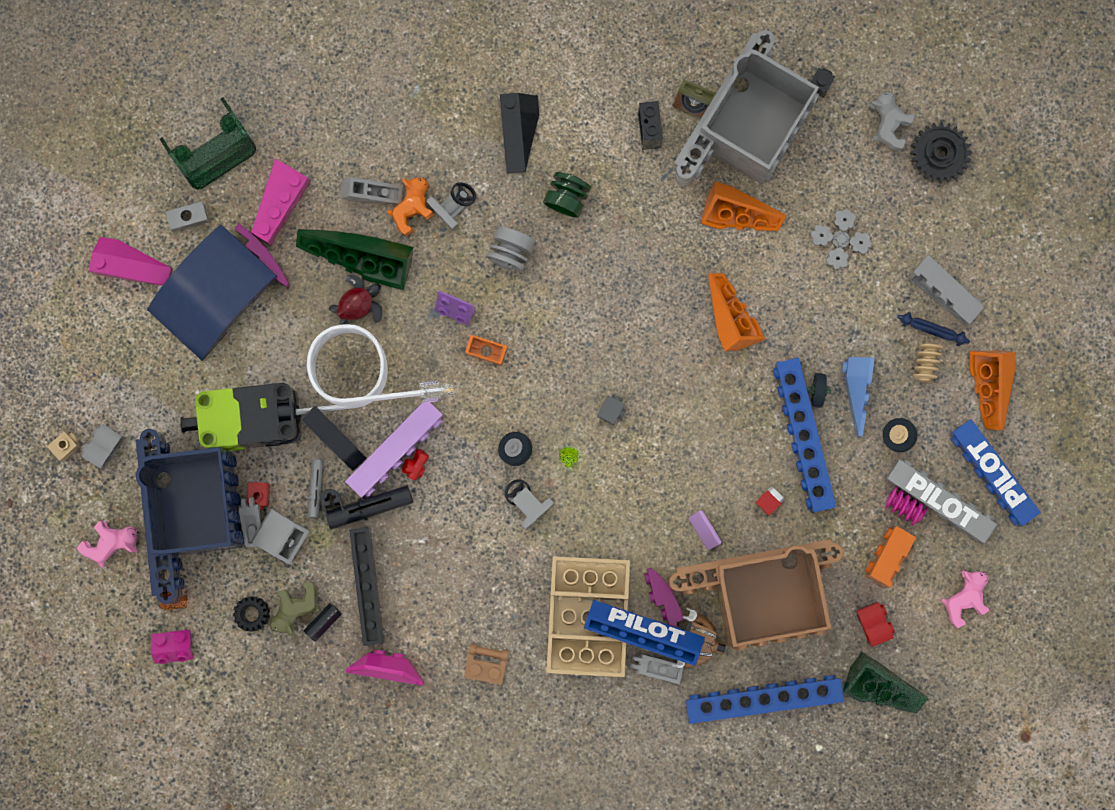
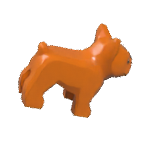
[387,177,434,237]

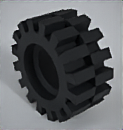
[233,597,270,632]

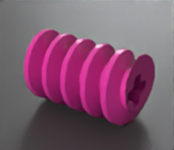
[885,486,928,526]

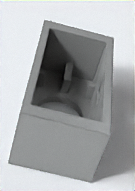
[166,202,209,232]

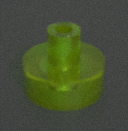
[559,447,579,467]

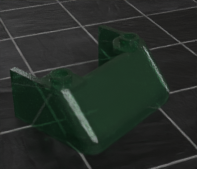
[160,97,256,190]

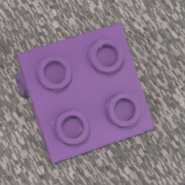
[434,291,475,325]

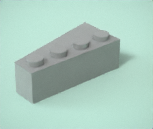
[908,255,984,327]

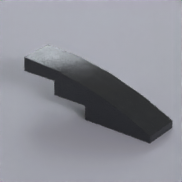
[301,406,366,471]

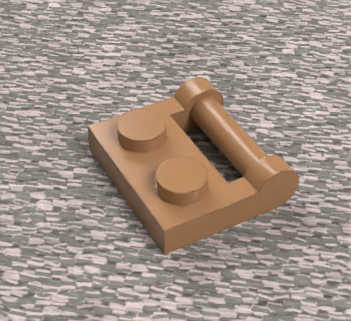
[464,643,509,685]

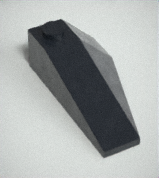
[500,93,539,174]

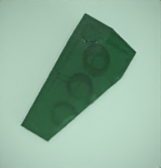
[843,652,928,714]

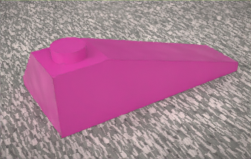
[89,237,172,286]

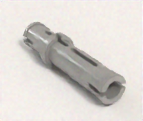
[307,459,324,518]

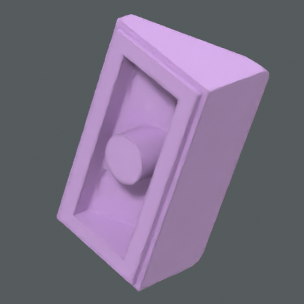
[689,510,721,550]

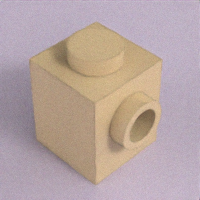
[47,431,81,462]

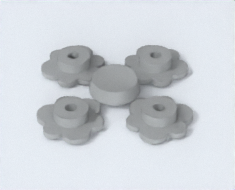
[811,209,872,269]

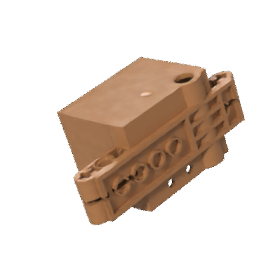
[668,539,843,650]

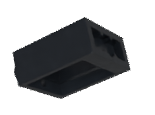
[638,101,663,150]

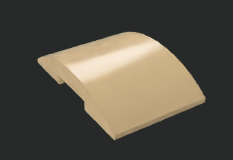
[546,556,630,677]

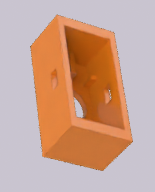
[465,335,508,366]

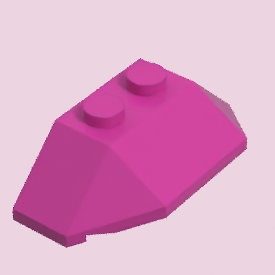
[346,649,424,686]

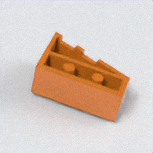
[865,526,916,588]

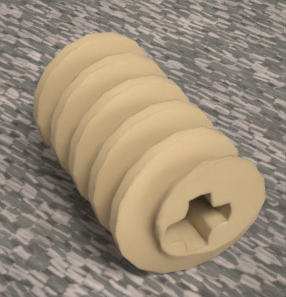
[913,342,944,384]

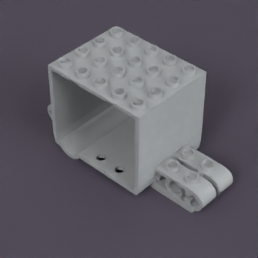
[672,30,819,186]

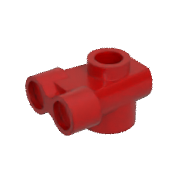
[402,448,429,481]

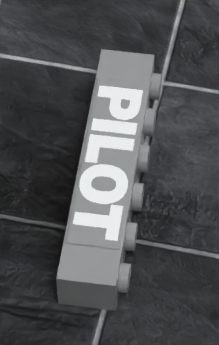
[885,459,997,544]

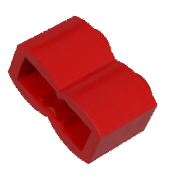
[855,602,895,647]

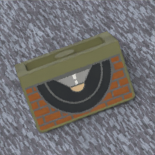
[673,80,716,119]

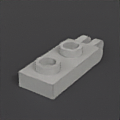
[239,497,262,547]
[630,654,684,684]

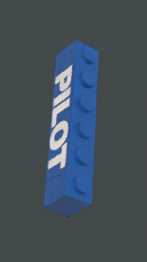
[950,419,1041,527]
[584,600,705,666]

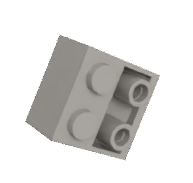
[251,508,309,565]

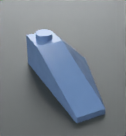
[842,357,874,438]

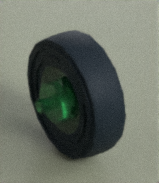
[807,373,831,408]

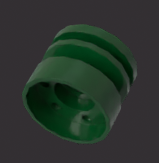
[543,172,591,218]

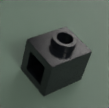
[811,68,835,98]

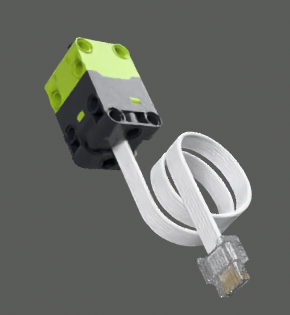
[180,324,456,451]

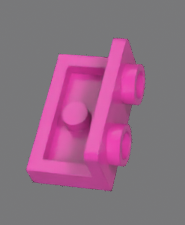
[151,630,193,664]

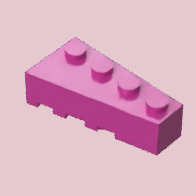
[251,158,310,246]

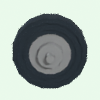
[498,432,533,466]

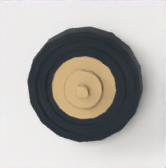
[882,418,918,452]

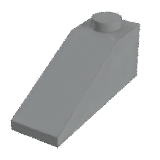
[340,177,403,205]

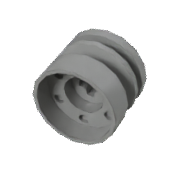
[486,226,535,272]

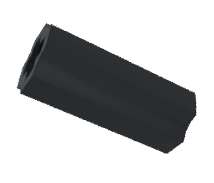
[303,603,342,642]

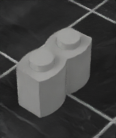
[82,424,124,470]

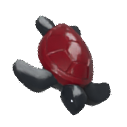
[329,275,382,325]

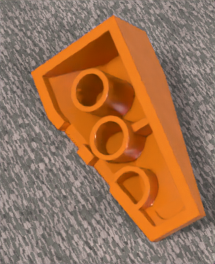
[701,181,786,231]
[708,273,765,351]
[970,350,1015,430]

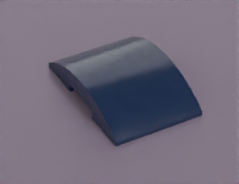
[147,225,277,361]

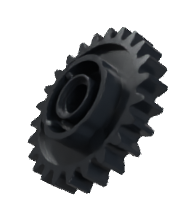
[910,122,972,184]

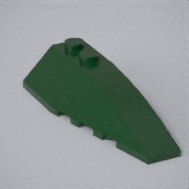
[296,229,414,290]

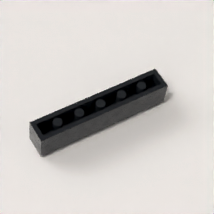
[349,527,385,646]

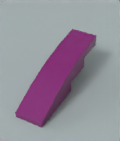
[235,223,290,289]

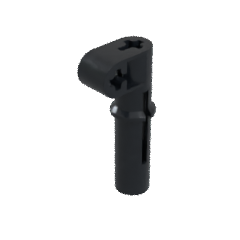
[321,485,414,530]

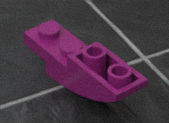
[644,568,684,628]

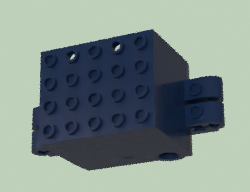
[136,429,245,604]

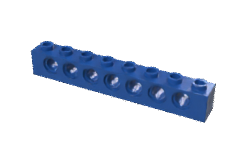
[773,357,836,513]
[685,675,844,724]

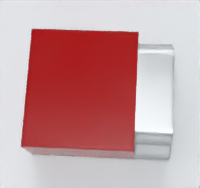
[755,486,785,516]

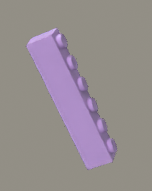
[345,399,444,498]

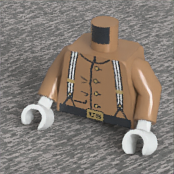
[672,608,726,668]

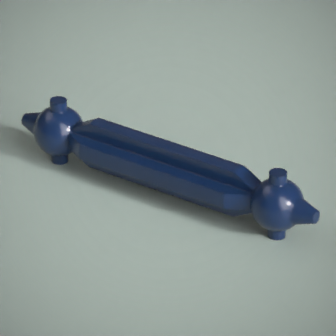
[897,312,970,346]

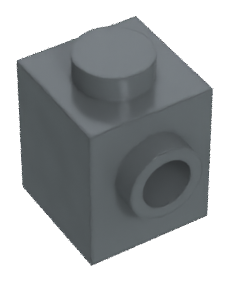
[597,394,626,426]

